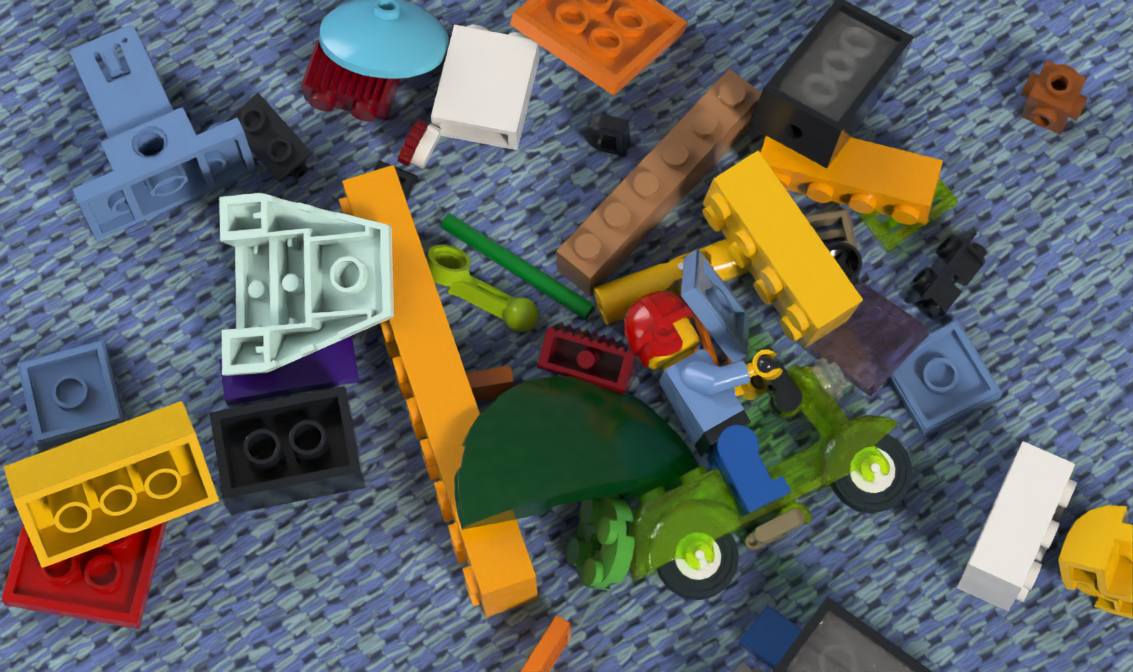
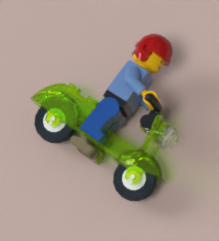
[624,291,912,600]

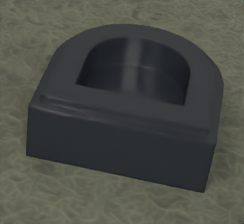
[584,114,631,156]

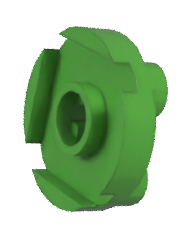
[566,496,635,590]

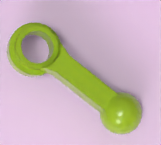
[426,244,539,333]

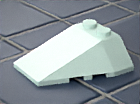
[219,193,394,376]

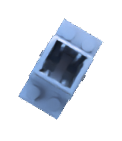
[70,25,257,241]

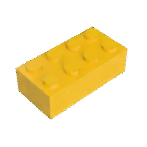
[703,150,863,349]
[3,401,219,568]

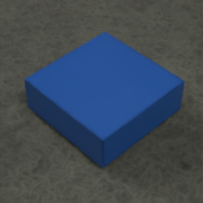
[739,604,802,670]

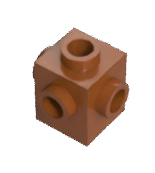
[1021,60,1088,135]

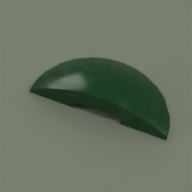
[454,376,705,530]

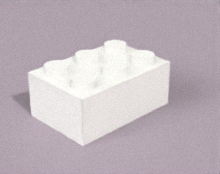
[957,441,1077,611]

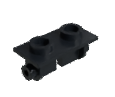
[226,93,313,183]
[904,231,987,320]

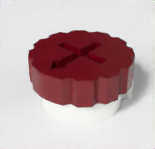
[397,119,442,169]

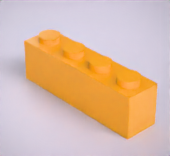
[761,136,943,225]

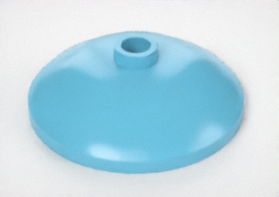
[319,0,449,79]

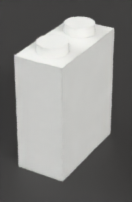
[431,25,539,150]

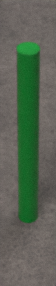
[440,213,595,320]

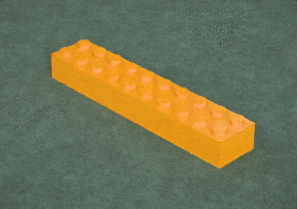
[338,165,538,617]

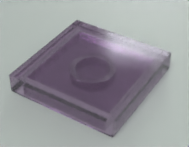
[804,280,929,397]

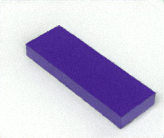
[219,336,360,406]

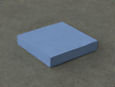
[681,249,749,363]
[878,319,1003,437]
[17,339,125,449]

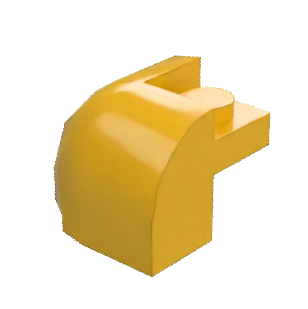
[1058,505,1133,619]

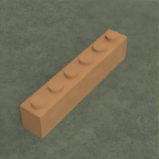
[556,68,761,297]

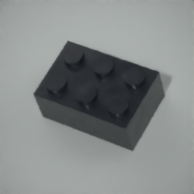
[209,386,366,515]

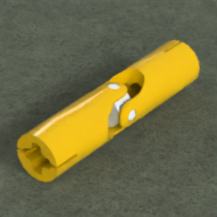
[593,239,750,325]

